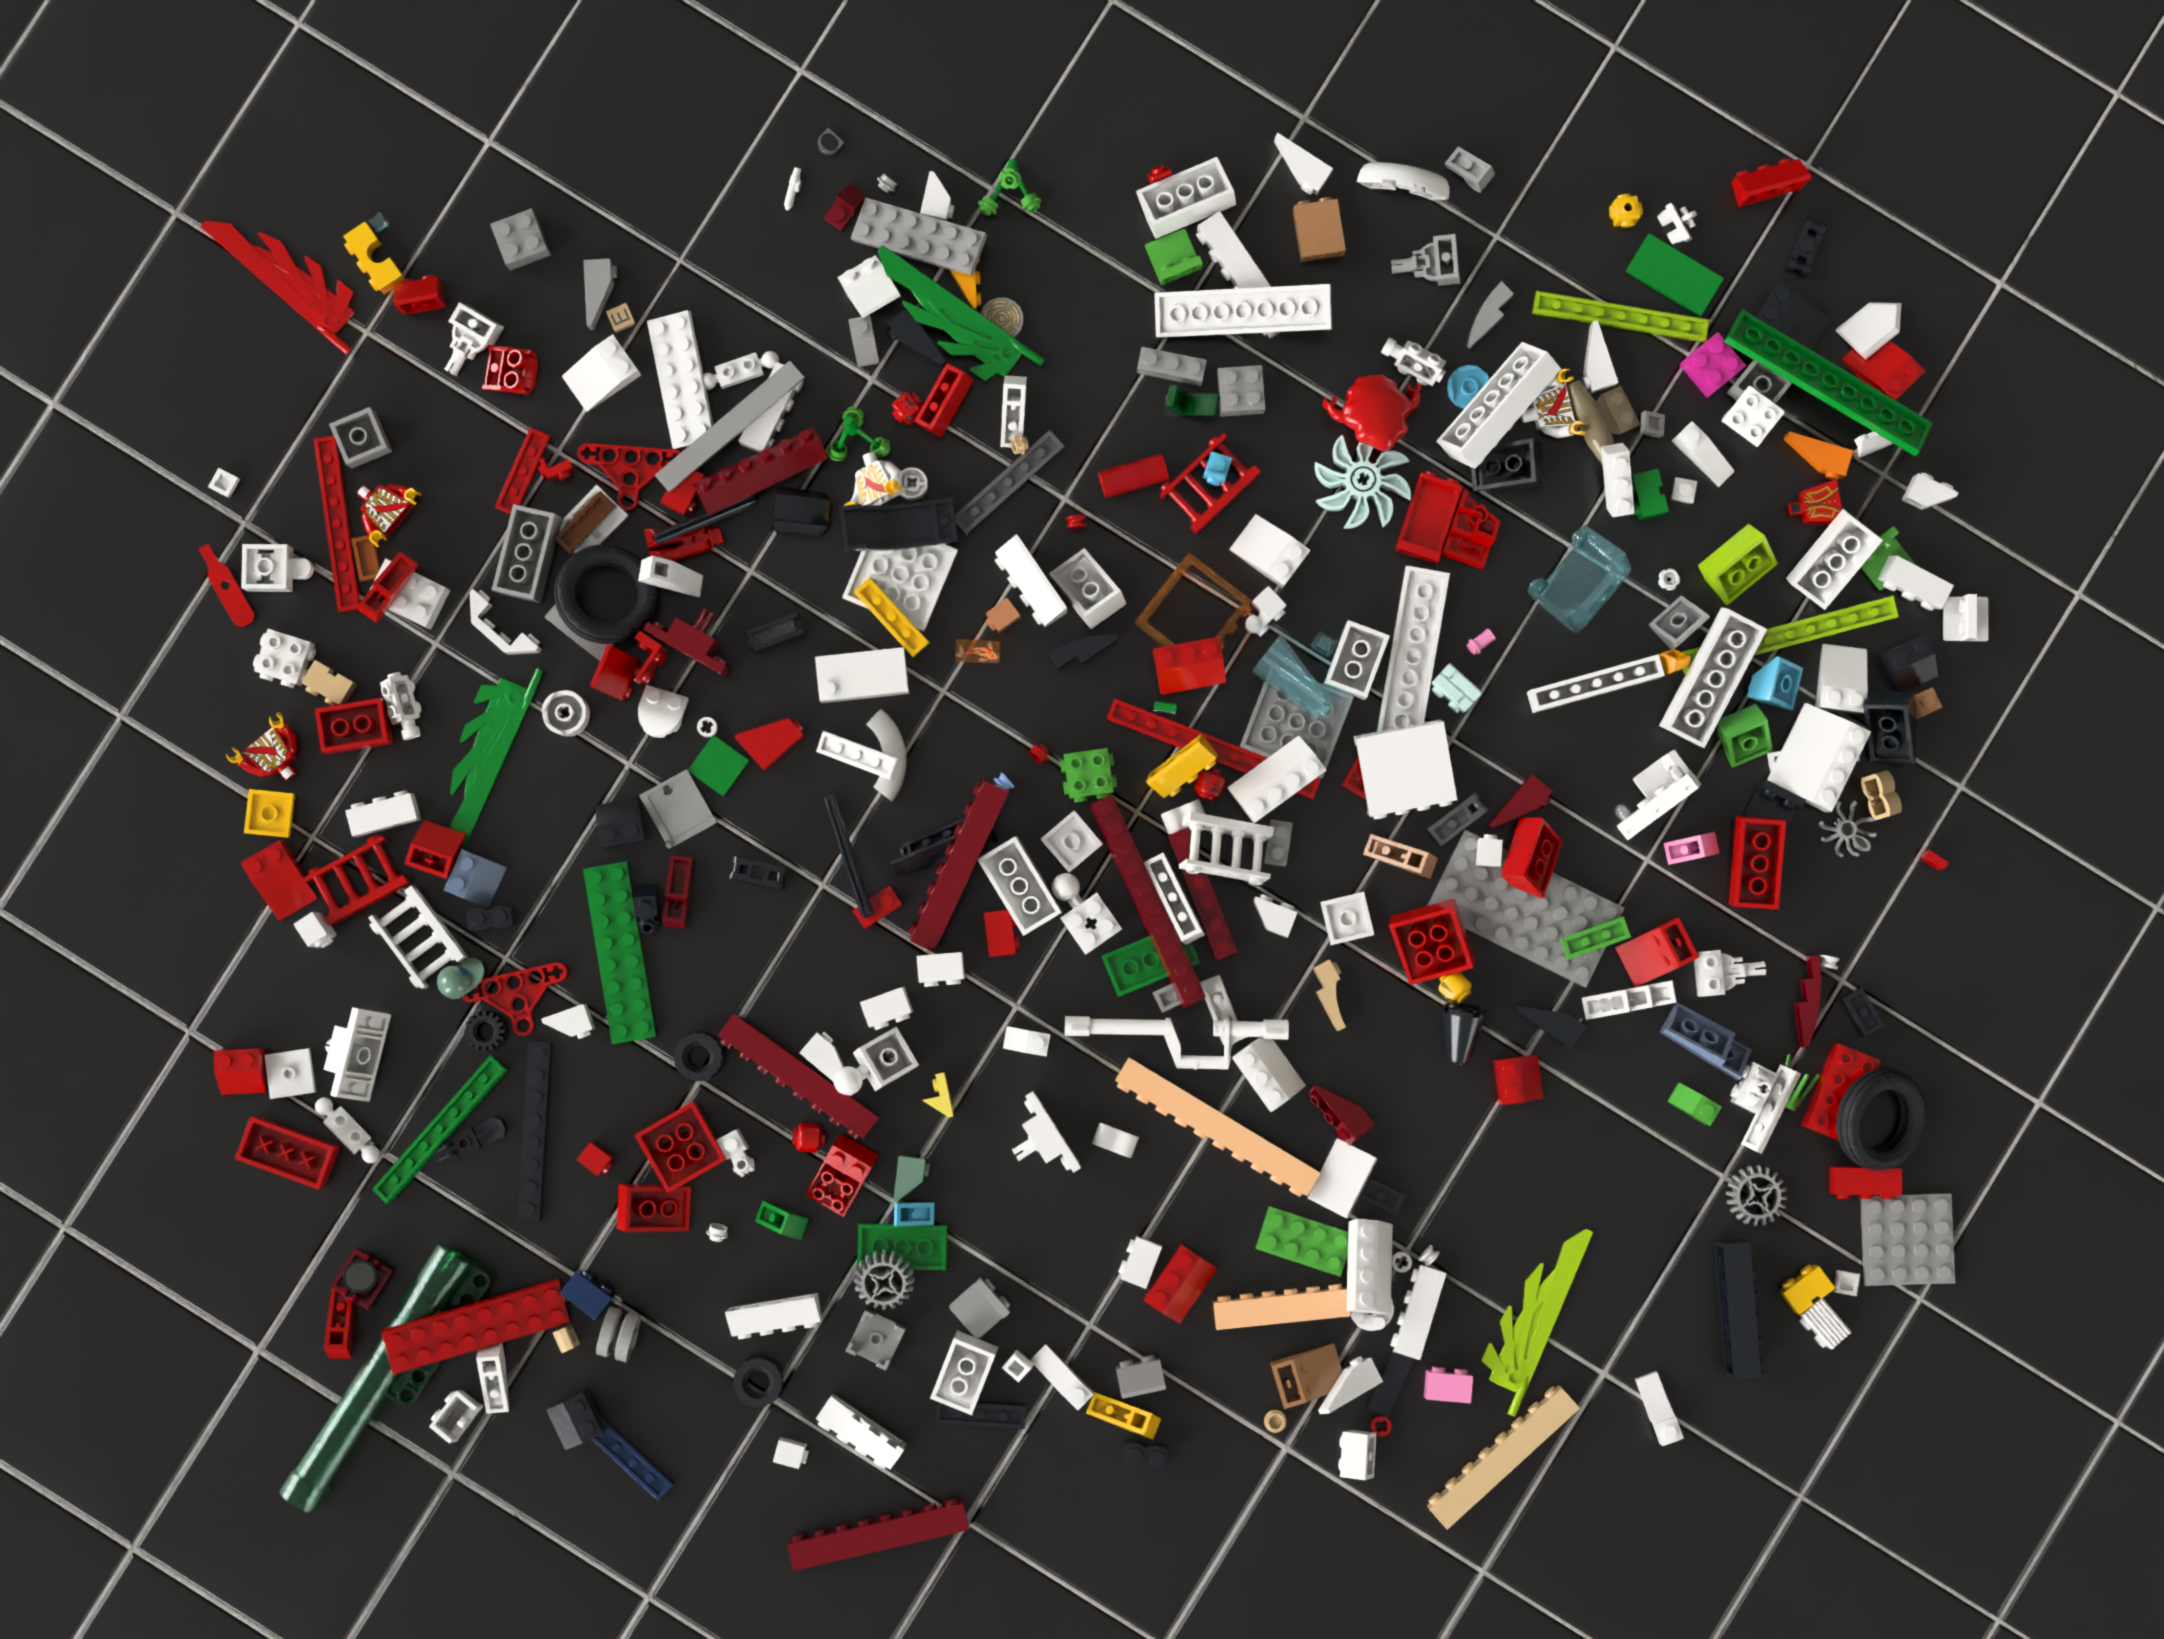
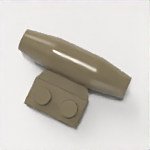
[1566,380,1640,466]

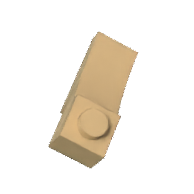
[1313,959,1346,1031]

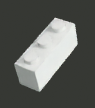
[1601,443,1635,517]
[1878,555,1954,611]
[345,790,421,837]

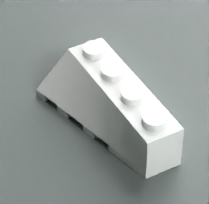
[816,1393,906,1469]

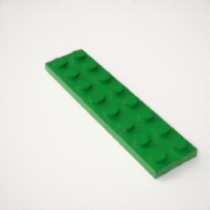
[583,861,657,1044]

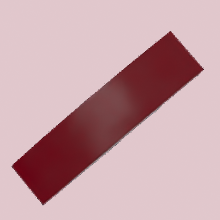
[1794,955,1821,1047]

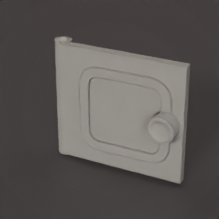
[639,769,717,849]

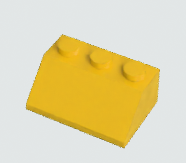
[1146,734,1218,798]

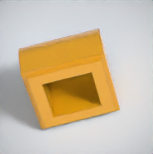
[1659,649,1690,674]

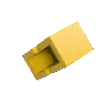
[1779,1265,1835,1315]

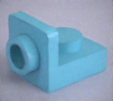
[1203,452,1232,486]

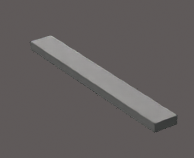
[655,361,805,493]

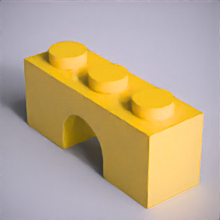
[343,222,405,295]

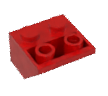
[405,819,467,879]

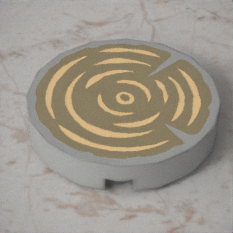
[980,298,1023,338]

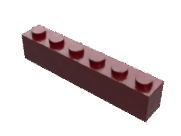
[693,428,828,516]
[1167,828,1237,960]

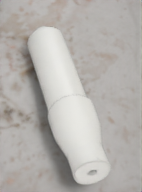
[784,167,801,210]

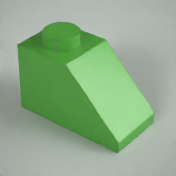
[1667,1082,1722,1126]

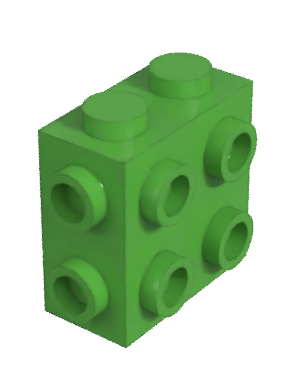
[1060,748,1117,803]

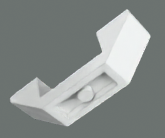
[470,589,542,655]

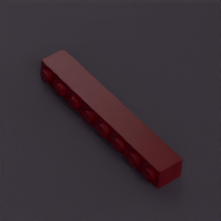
[908,778,1009,952]
[718,1013,880,1140]
[787,1498,970,1571]

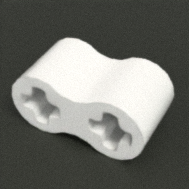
[1161,799,1205,835]
[1092,1122,1139,1158]

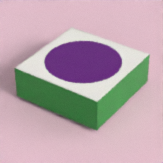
[1153,701,1177,715]

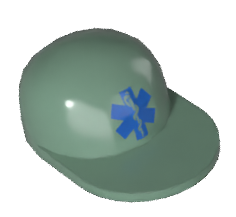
[437,958,485,999]

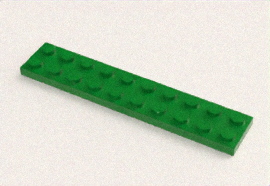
[1724,309,1933,456]

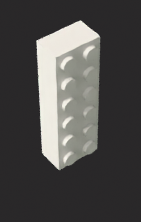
[1437,342,1561,469]
[1659,607,1767,748]

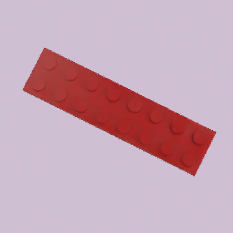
[381,1279,570,1375]

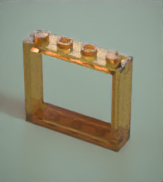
[1134,553,1252,648]

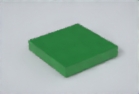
[688,735,750,797]

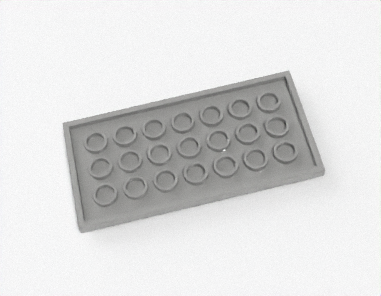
[1427,830,1624,988]

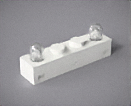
[1615,765,1701,840]

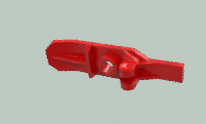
[199,544,255,627]

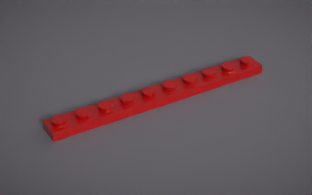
[1106,698,1321,800]

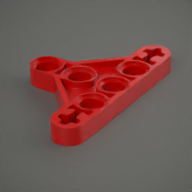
[577,443,681,511]
[461,962,568,1036]

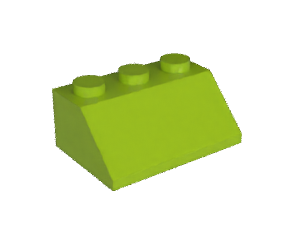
[1698,524,1778,605]

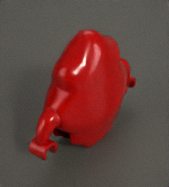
[1322,374,1421,451]

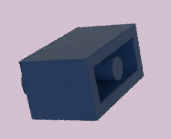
[560,1269,615,1320]

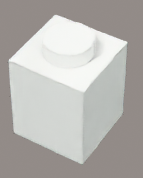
[1476,834,1503,867]
[773,1437,809,1469]

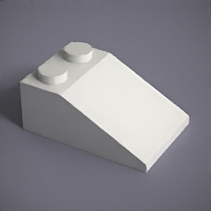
[562,334,641,412]
[1229,514,1310,589]
[1049,548,1126,629]
[1815,644,1868,715]
[930,1330,999,1415]

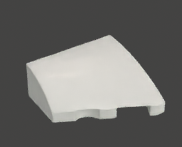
[1853,431,1893,460]

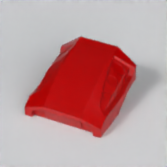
[482,346,538,395]

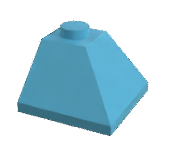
[1747,657,1803,711]

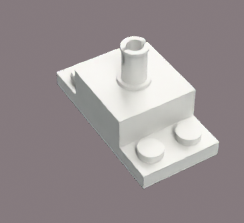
[324,1007,391,1102]
[1012,1090,1081,1173]

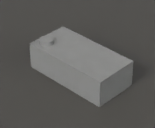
[492,504,563,603]

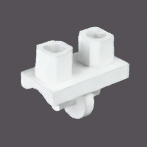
[1657,203,1697,245]

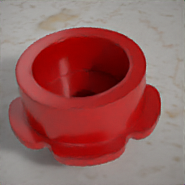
[1029,744,1049,765]

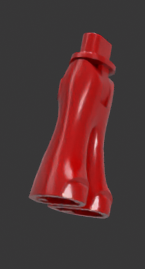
[644,526,723,561]

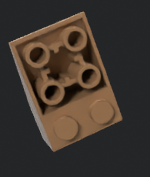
[1270,1343,1342,1409]

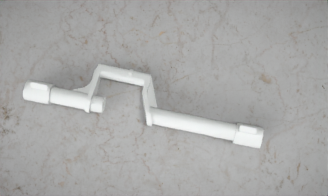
[1065,1016,1289,1070]

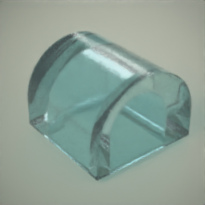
[1310,630,1339,658]

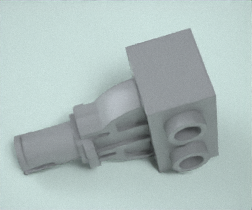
[1391,234,1460,286]

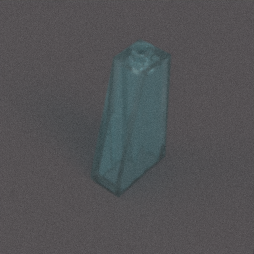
[1252,635,1331,720]

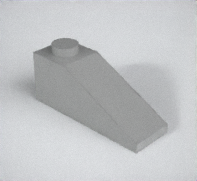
[583,259,617,330]

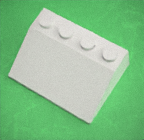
[1767,703,1871,812]

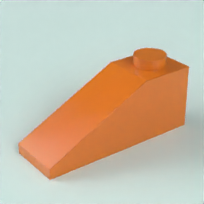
[1784,431,1853,480]

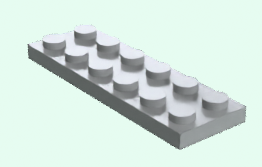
[851,198,987,276]

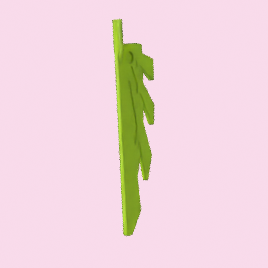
[1481,1229,1593,1417]

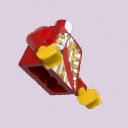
[357,484,421,547]
[226,712,297,781]

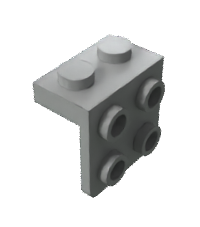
[949,1277,1011,1338]

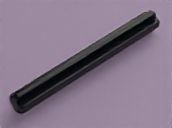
[654,494,757,545]

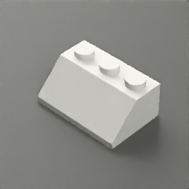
[1231,1037,1306,1112]

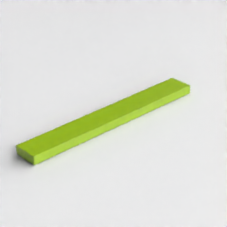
[1532,291,1710,343]

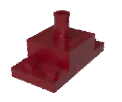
[643,608,730,678]

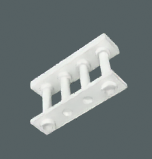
[1179,812,1274,885]
[368,885,468,989]

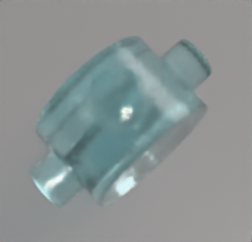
[369,213,389,232]

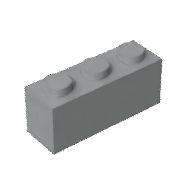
[1137,347,1207,386]

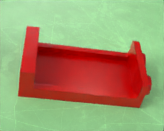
[1395,471,1463,564]

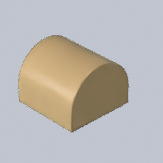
[553,1324,580,1353]

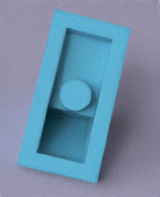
[894,1201,934,1226]

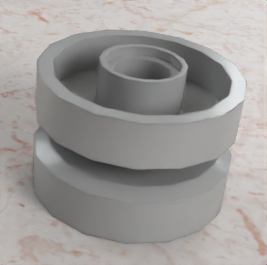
[596,1306,641,1363]

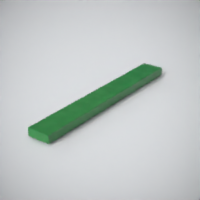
[372,1055,508,1205]

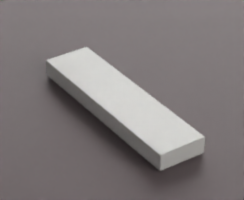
[816,731,901,780]
[1741,1064,1801,1154]

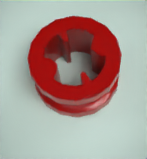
[1066,515,1086,529]
[1370,1415,1391,1437]

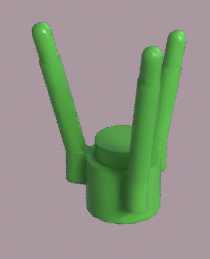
[1785,1054,1820,1112]

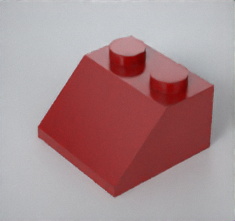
[393,275,447,315]
[214,1048,267,1095]
[1493,1054,1544,1105]

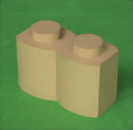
[1861,770,1902,820]

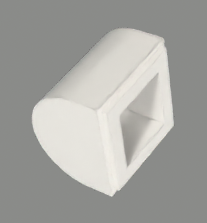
[1002,1350,1034,1382]

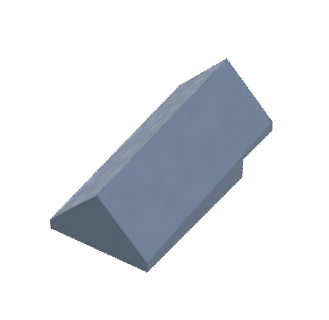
[1660,1002,1752,1080]

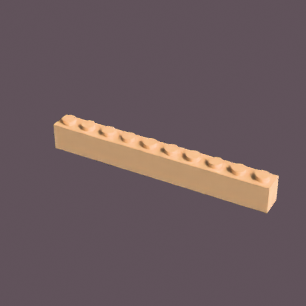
[1115,1057,1321,1197]

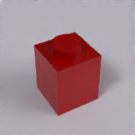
[577,1141,614,1176]

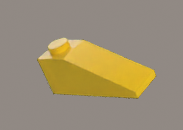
[1086,1392,1161,1440]

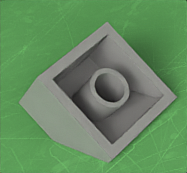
[1116,1355,1166,1399]

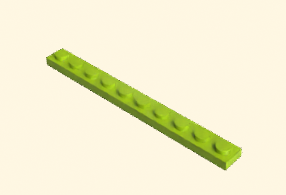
[1682,596,1899,674]

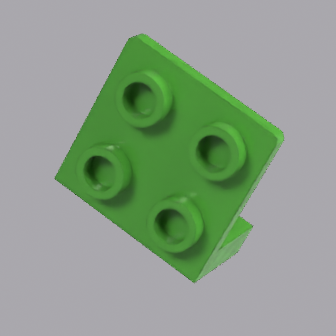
[1145,229,1203,286]
[1861,526,1915,590]

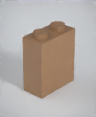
[1293,197,1346,262]

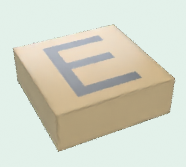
[606,303,635,333]

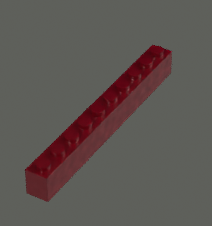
[1090,795,1206,1009]

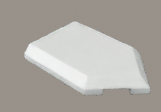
[1836,302,1902,360]

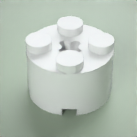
[542,690,590,736]

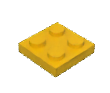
[244,789,295,838]

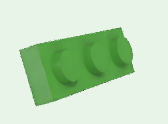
[1559,916,1631,960]

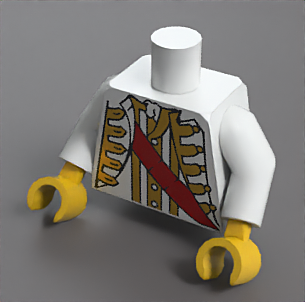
[1521,369,1586,438]
[844,452,905,506]

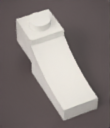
[1635,1371,1684,1446]

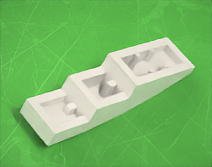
[1582,980,1677,1020]

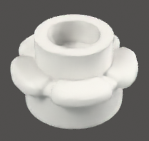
[1658,569,1680,590]
[706,1223,728,1242]

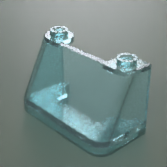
[1527,525,1631,633]

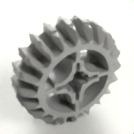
[1726,1165,1788,1226]
[854,1249,915,1310]

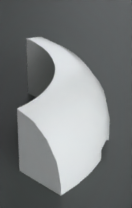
[1357,162,1449,200]
[866,709,907,802]

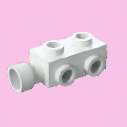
[1381,337,1446,386]
[380,672,421,740]

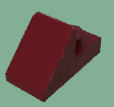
[824,184,868,232]

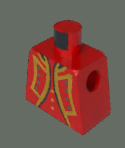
[1788,480,1842,525]

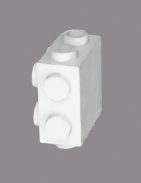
[253,629,316,688]

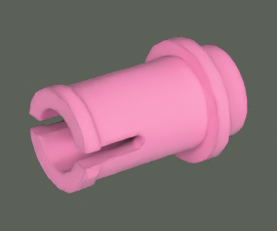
[1466,629,1496,655]

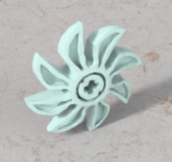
[1315,435,1411,529]

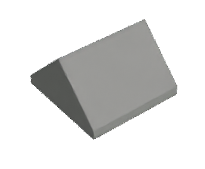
[1649,595,1710,650]

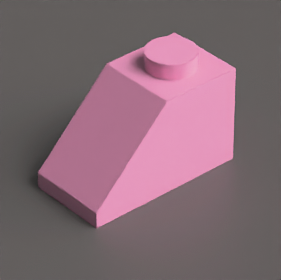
[1664,832,1720,865]

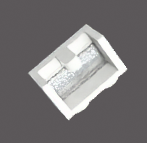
[429,1389,484,1443]

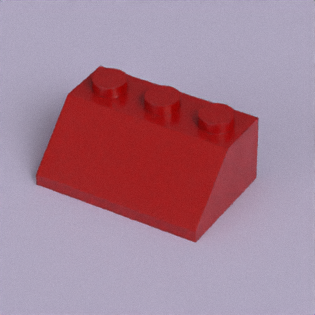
[1731,158,1812,207]
[1153,637,1226,695]
[1501,818,1563,898]
[1143,1243,1218,1324]

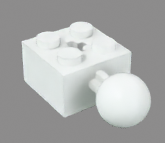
[1051,873,1122,955]
[834,1027,919,1095]

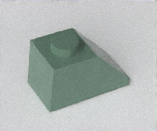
[893,1155,930,1201]

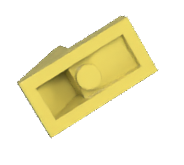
[923,1072,954,1117]

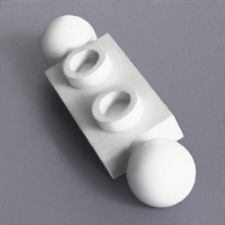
[702,351,779,390]
[315,1098,380,1163]

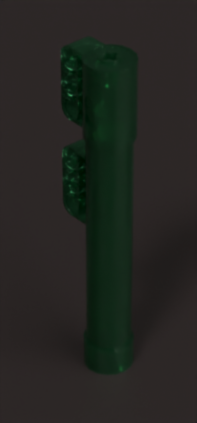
[279,1242,490,1513]

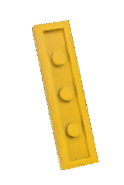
[854,577,929,658]

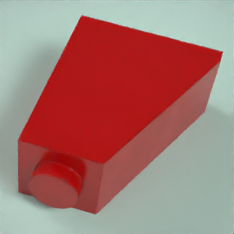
[734,718,805,771]

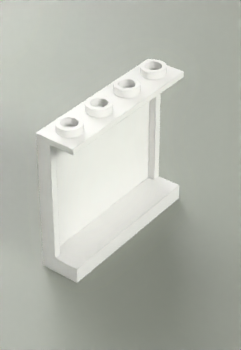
[1354,719,1457,819]

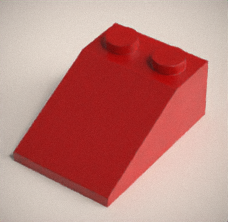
[1841,341,1925,400]
[590,644,642,702]
[241,840,319,921]
[617,1184,691,1232]

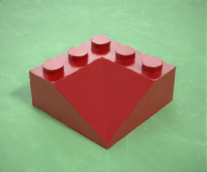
[1389,898,1475,985]
[634,1100,727,1194]

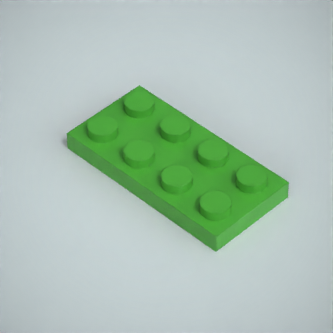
[1255,1206,1349,1277]

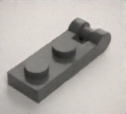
[1427,792,1489,847]

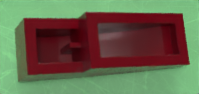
[662,855,693,929]

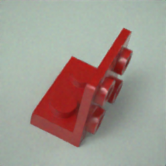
[634,631,668,686]

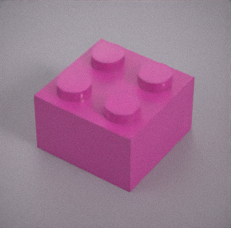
[1679,332,1746,398]

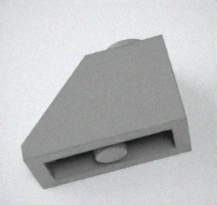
[848,315,880,367]

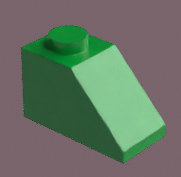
[755,1201,809,1240]

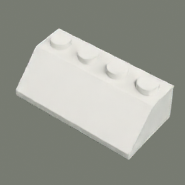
[1136,157,1236,239]
[1786,509,1883,610]
[995,534,1067,628]
[1227,736,1326,823]
[977,836,1063,936]
[1346,1219,1393,1314]
[725,1293,822,1339]

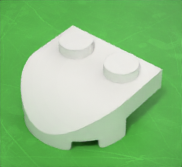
[638,685,689,738]

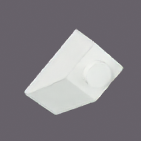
[920,171,954,221]
[541,1004,595,1039]
[1003,1026,1051,1057]

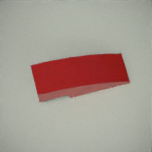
[358,552,418,623]

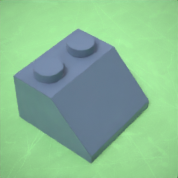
[444,849,507,908]

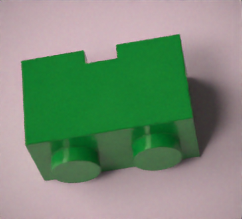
[1631,469,1669,521]

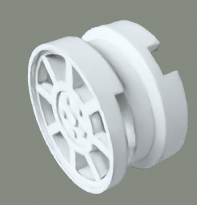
[901,467,928,501]

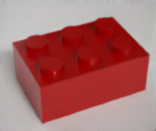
[315,698,393,755]

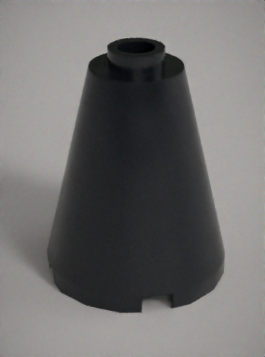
[1442,1003,1487,1066]

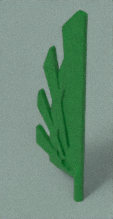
[877,245,1045,381]
[450,668,544,850]

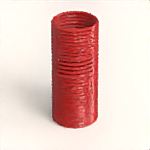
[1098,453,1169,498]

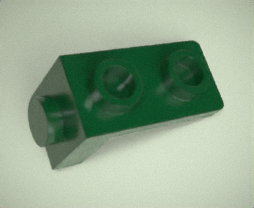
[1166,385,1220,416]

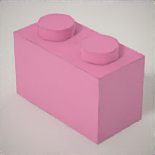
[1424,1366,1473,1403]

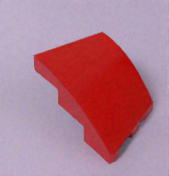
[1441,489,1501,570]

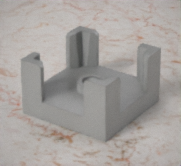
[846,1308,907,1371]

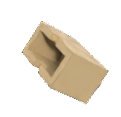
[301,660,358,706]

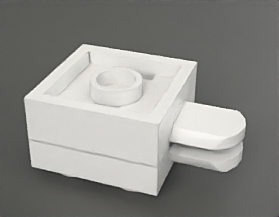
[241,544,314,592]

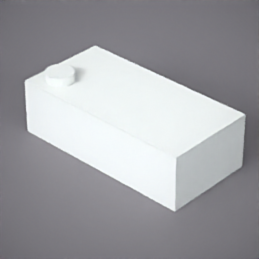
[815,647,910,703]

